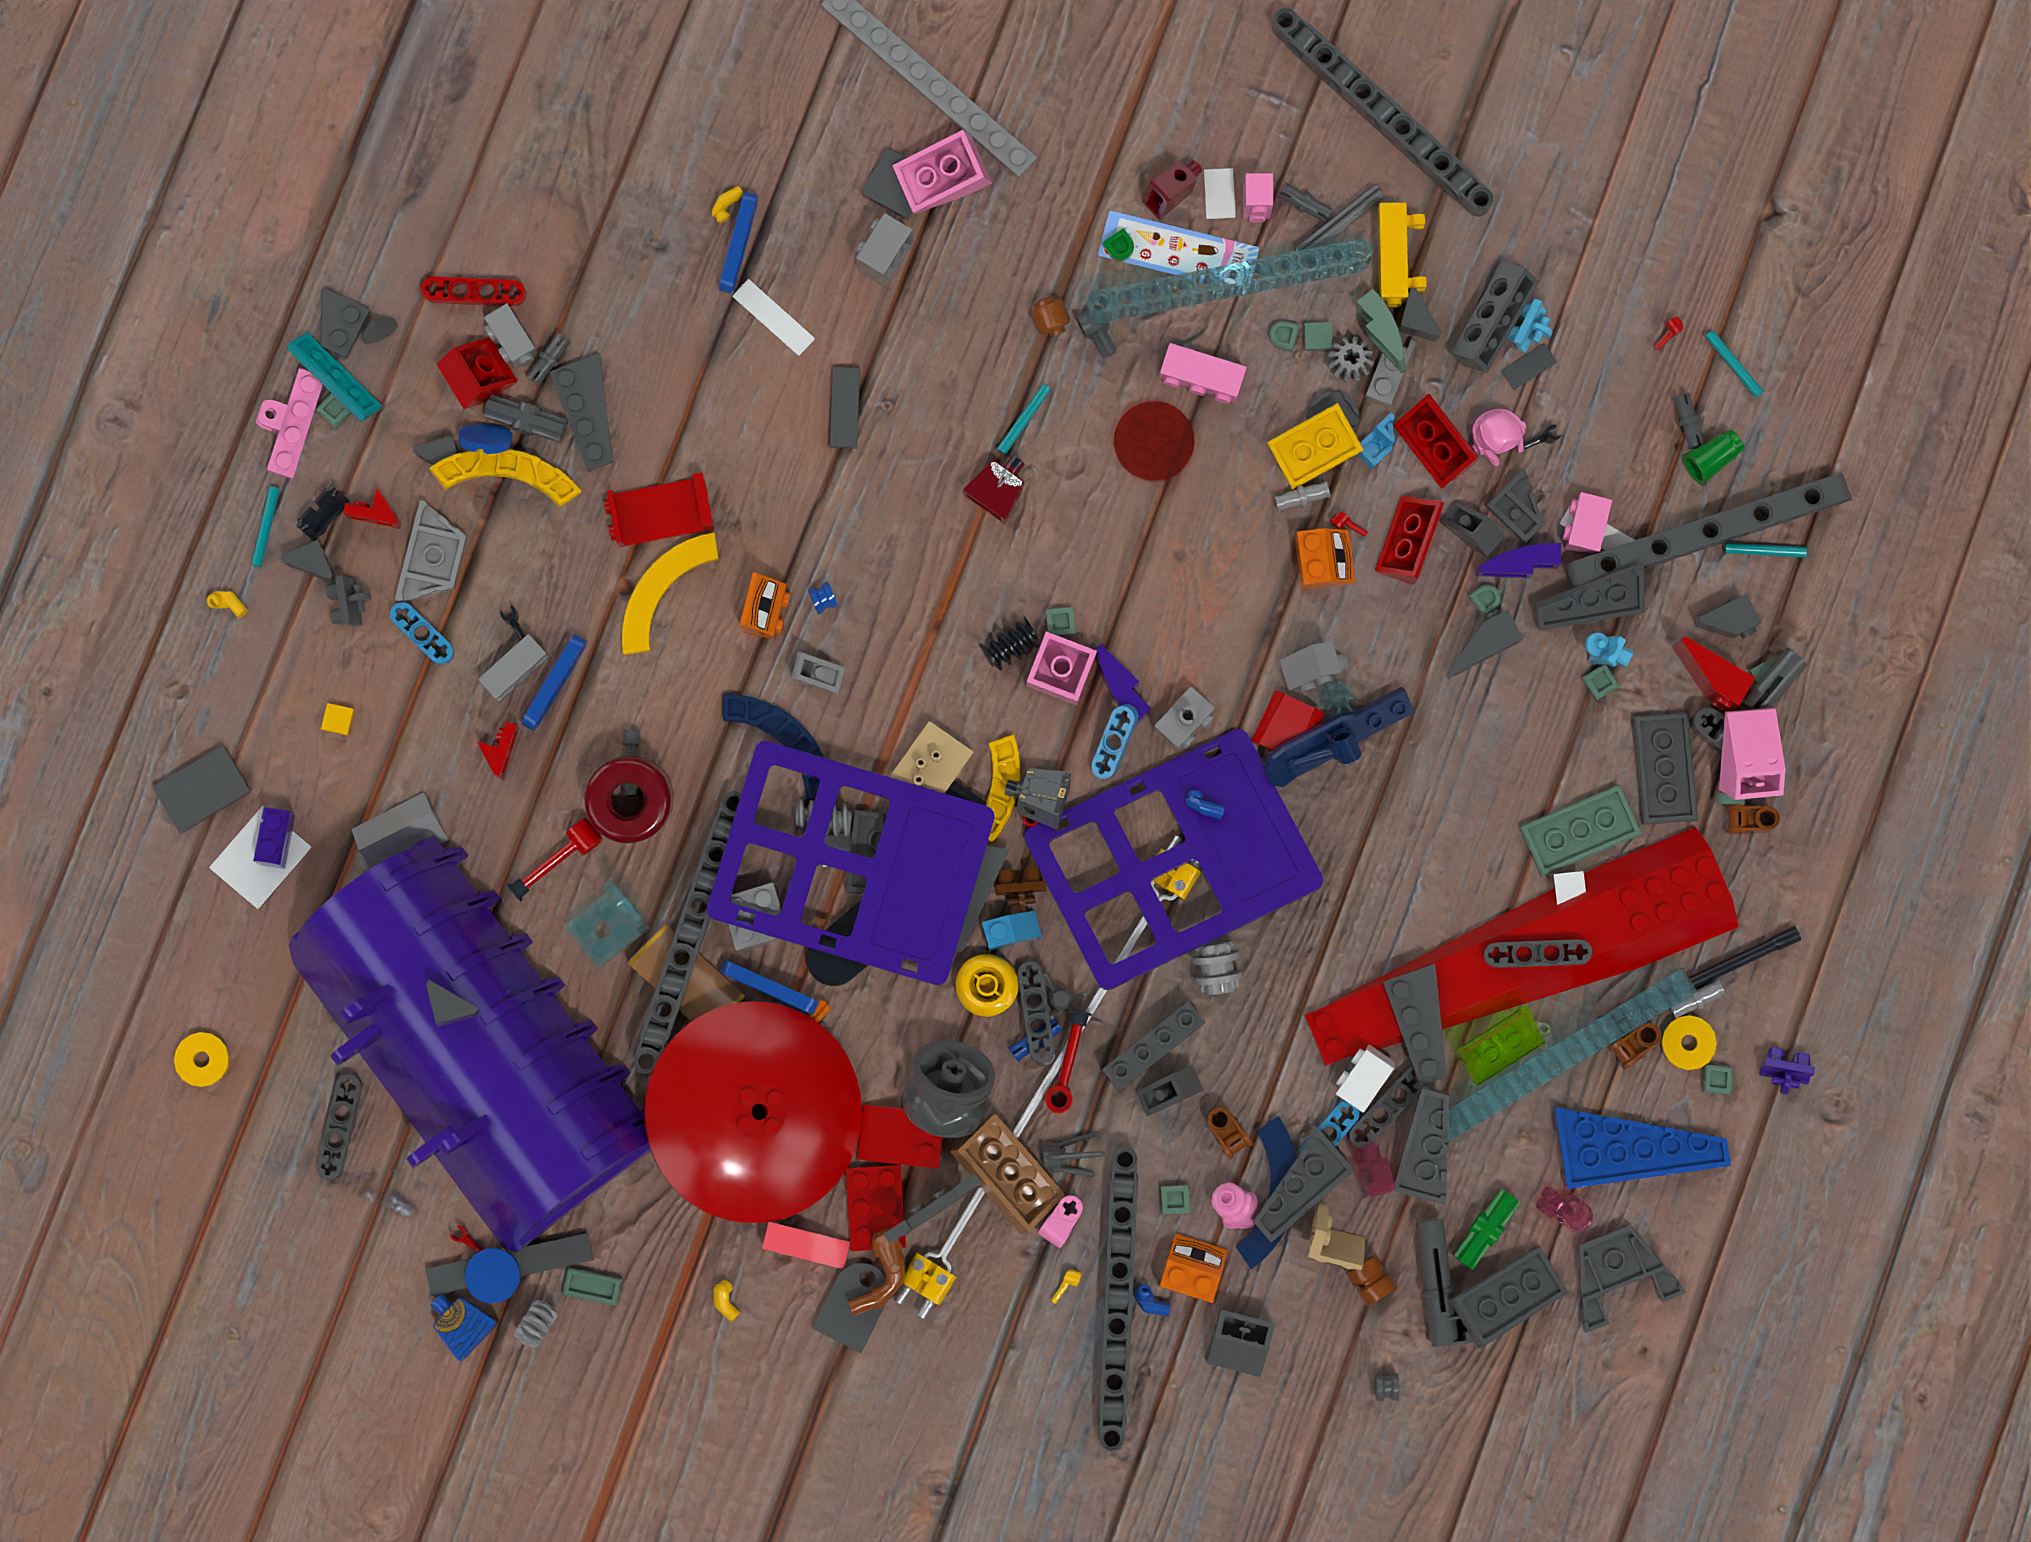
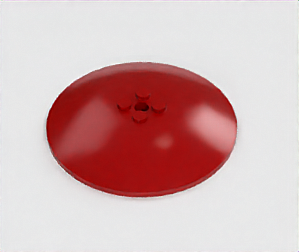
[644,1001,862,1223]

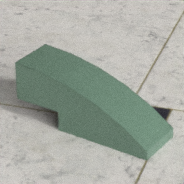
[1356,289,1406,373]

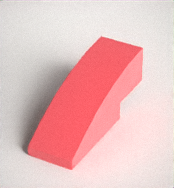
[762,1222,850,1269]

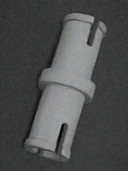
[1274,481,1331,512]
[1668,980,1726,1019]

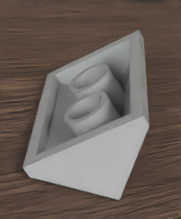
[351,792,449,868]

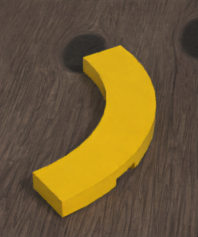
[429,449,582,509]
[622,532,719,656]
[985,734,1020,846]

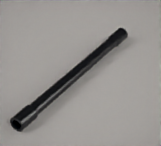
[1597,926,1801,1032]

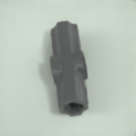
[484,395,568,443]

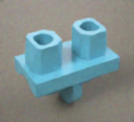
[1507,299,1553,353]
[1585,633,1633,667]

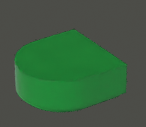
[1102,228,1134,261]

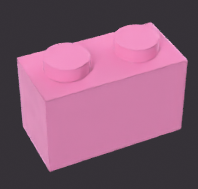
[1243,173,1273,223]
[1562,492,1612,555]

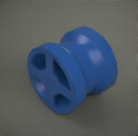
[808,582,838,615]

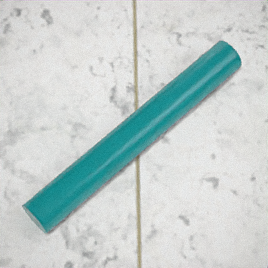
[1705,330,1764,398]
[997,384,1051,455]
[251,486,280,567]
[1724,543,1807,558]

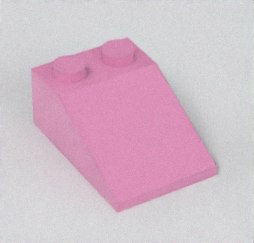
[892,130,992,214]

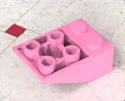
[1719,707,1786,800]

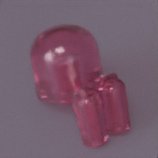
[1536,1187,1593,1232]

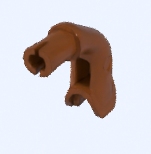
[848,1229,905,1316]

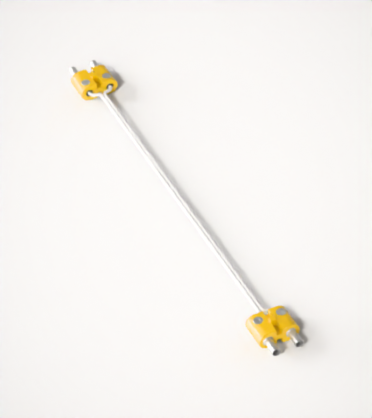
[894,835,1201,1319]

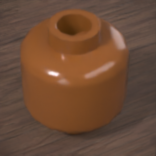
[1031,295,1070,337]

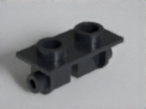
[296,485,350,541]

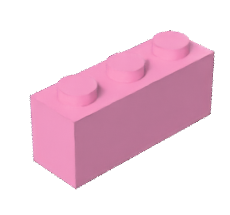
[1159,343,1247,404]

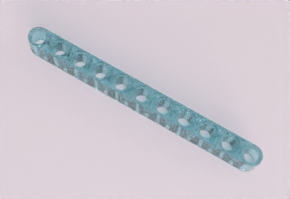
[1087,239,1373,323]
[1448,967,1697,1142]

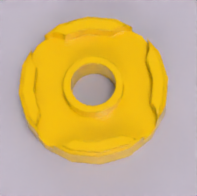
[1661,1015,1717,1071]
[174,1032,231,1087]

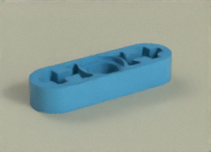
[390,602,455,665]
[1091,704,1139,779]
[1298,1101,1359,1156]

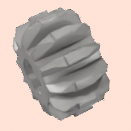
[1328,337,1374,383]
[514,1299,557,1349]

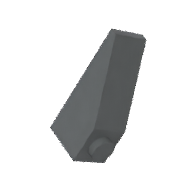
[1446,609,1523,679]

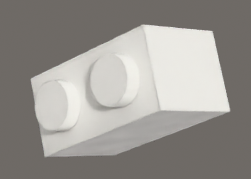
[1336,1045,1396,1113]

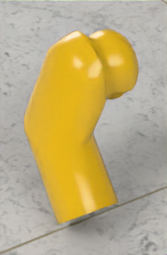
[712,186,744,224]
[207,591,248,618]
[713,1280,741,1322]

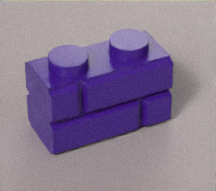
[253,807,295,869]

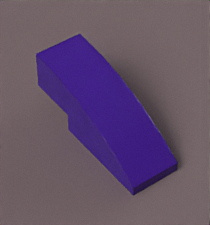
[1476,543,1561,579]
[1096,644,1151,726]

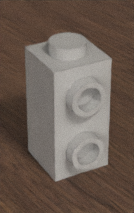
[484,303,538,368]

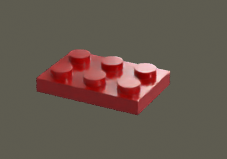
[846,1165,906,1252]

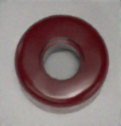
[584,756,674,844]

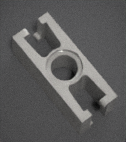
[478,634,550,703]

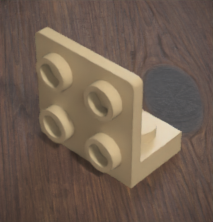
[1308,1201,1365,1270]

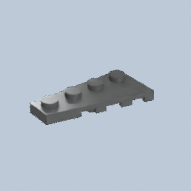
[549,353,613,472]
[1535,563,1645,631]
[956,845,1010,952]
[1383,964,1447,1086]
[1392,1085,1449,1205]
[1253,1128,1355,1243]

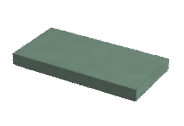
[1519,784,1642,877]

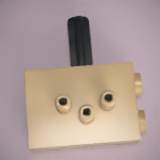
[890,721,986,805]

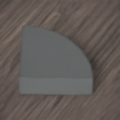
[361,319,398,344]

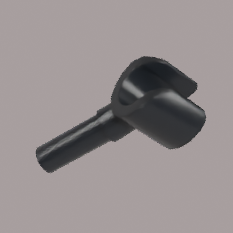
[1523,425,1561,449]
[500,605,525,641]

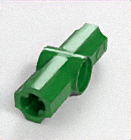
[1453,1189,1520,1270]

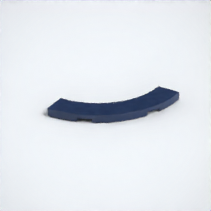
[723,694,824,801]
[1235,1116,1296,1270]

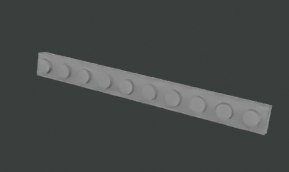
[821,0,1037,179]

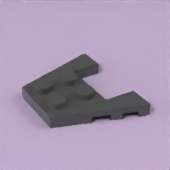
[884,1174,981,1243]
[1578,1225,1686,1333]

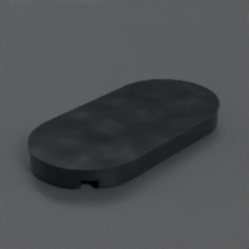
[806,900,869,986]

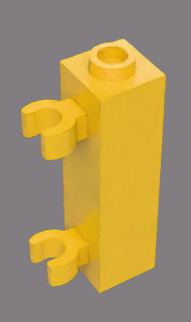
[1377,203,1427,308]

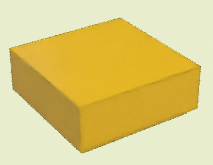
[321,703,355,736]

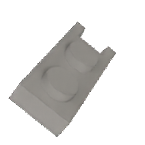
[1365,338,1417,407]

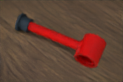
[507,818,603,902]
[1045,1008,1092,1114]

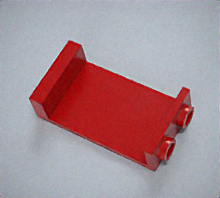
[604,472,714,548]

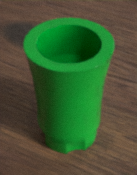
[1682,430,1745,486]

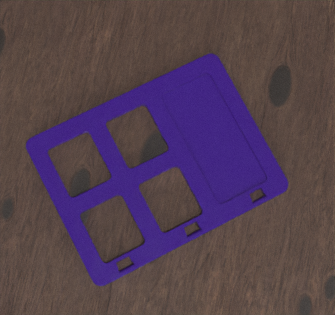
[1025,729,1323,990]
[707,741,995,985]

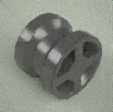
[1375,1373,1399,1401]

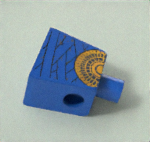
[430,1294,500,1362]

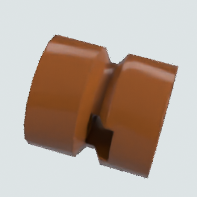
[1346,1254,1397,1306]

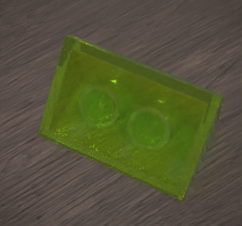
[1453,1005,1545,1087]

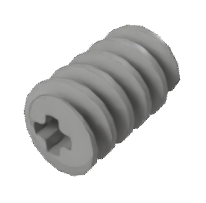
[795,799,852,837]

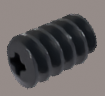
[978,616,1040,671]

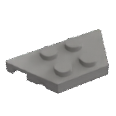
[395,500,468,602]

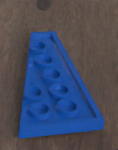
[1554,1107,1731,1189]

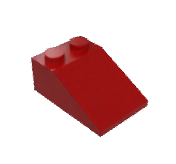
[1673,636,1755,713]
[857,1105,943,1169]

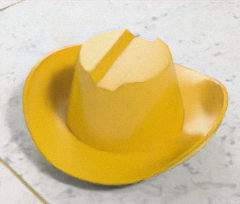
[956,954,1019,1017]

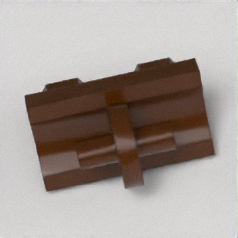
[996,867,1046,913]

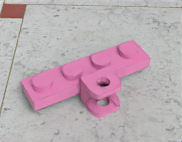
[255,368,323,479]

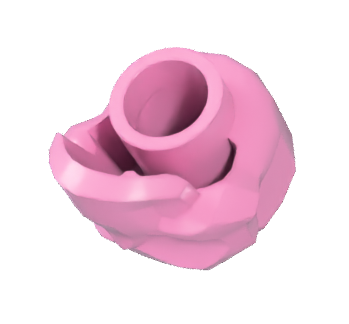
[1211,1182,1259,1229]

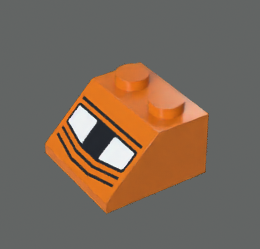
[1295,528,1356,590]
[740,572,791,640]
[1159,1233,1228,1303]

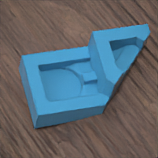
[1357,413,1395,469]

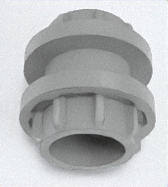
[1192,940,1243,995]

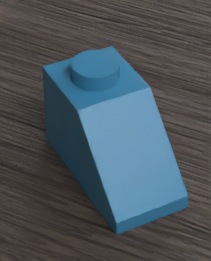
[982,910,1042,951]

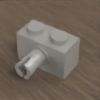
[1280,641,1348,693]
[1153,687,1215,751]

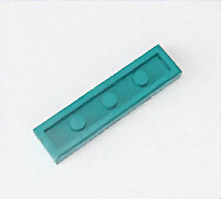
[286,332,382,422]

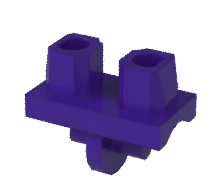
[1759,1047,1815,1095]

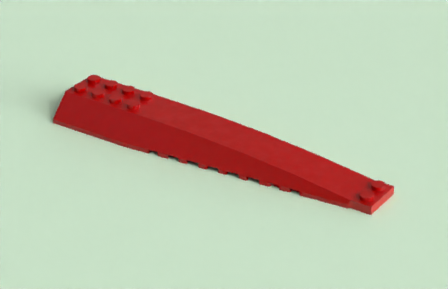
[1304,827,1739,1066]

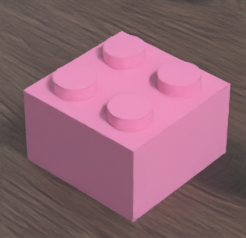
[1026,632,1097,706]

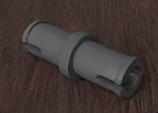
[1278,182,1333,223]
[526,332,571,386]
[1673,393,1705,449]

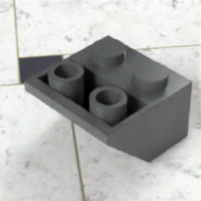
[1207,1309,1275,1377]

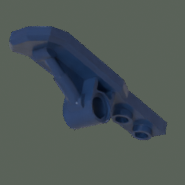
[1264,687,1415,787]

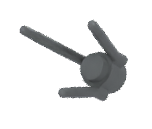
[1044,973,1088,1020]
[1043,1131,1105,1177]

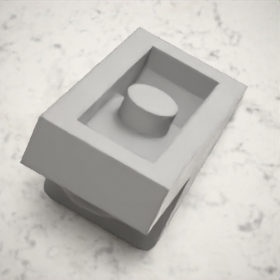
[792,652,845,694]

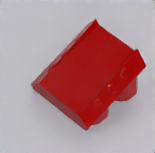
[1251,690,1324,751]

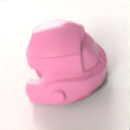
[1472,409,1527,466]

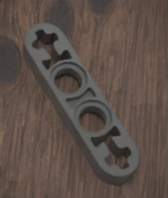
[1484,940,1592,968]
[1018,961,1055,1066]
[1348,1065,1428,1148]
[317,1074,362,1180]

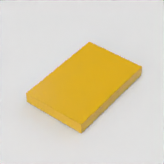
[1267,403,1364,490]

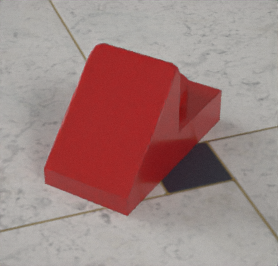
[343,488,401,529]
[477,722,520,780]

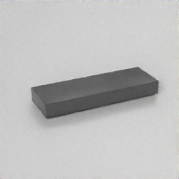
[830,367,860,449]

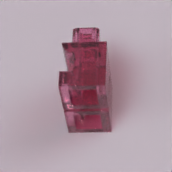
[1357,1144,1396,1199]

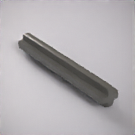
[1295,184,1384,259]

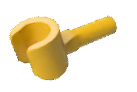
[1051,1269,1082,1304]

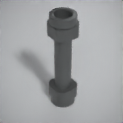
[622,730,640,796]

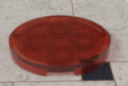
[1114,401,1194,482]

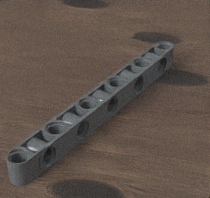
[1272,8,1494,217]
[1565,473,1852,588]
[634,791,742,1077]
[1098,1147,1138,1451]

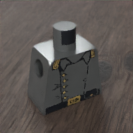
[1005,768,1072,829]

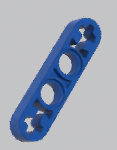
[719,192,759,294]
[521,634,588,731]
[719,960,819,1015]

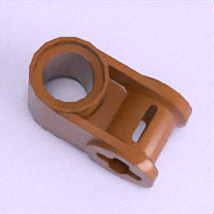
[1726,805,1780,834]
[1607,1023,1661,1070]
[1206,1107,1253,1160]

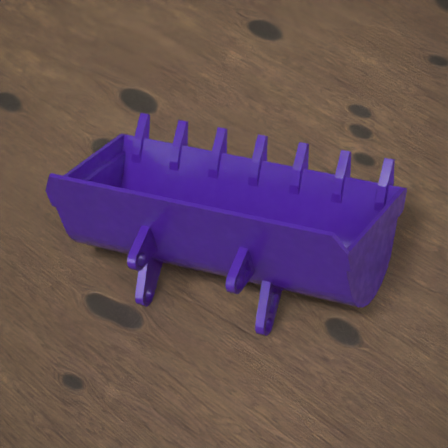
[289,836,650,1253]

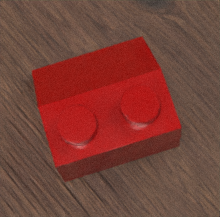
[436,337,518,409]

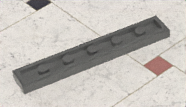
[426,1233,594,1296]

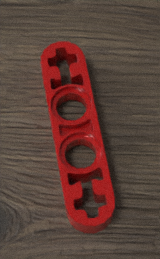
[421,276,527,307]

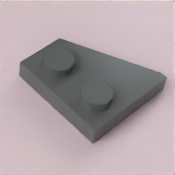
[321,288,371,359]
[1486,469,1545,544]

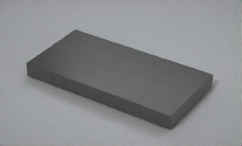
[1633,713,1698,825]
[1450,1245,1568,1349]

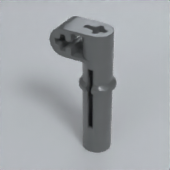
[1691,648,1808,755]
[1416,1219,1474,1347]

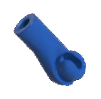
[1186,790,1224,819]
[1135,1284,1171,1316]

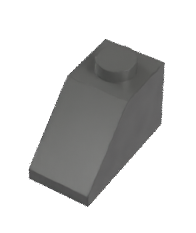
[1439,501,1505,557]
[1694,594,1761,639]
[1136,1065,1204,1116]

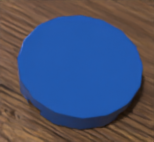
[459,423,512,454]
[465,1248,521,1304]

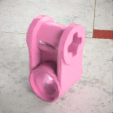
[1037,1195,1083,1249]

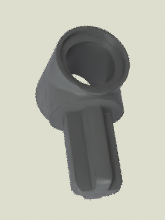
[1076,305,1117,358]

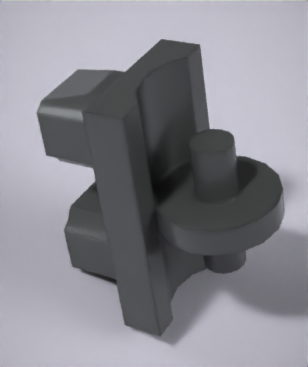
[326,575,372,627]

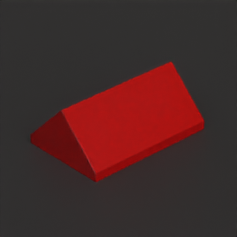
[1393,394,1479,489]
[1375,496,1444,585]

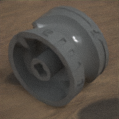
[902,1040,995,1138]

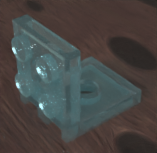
[564,880,650,969]

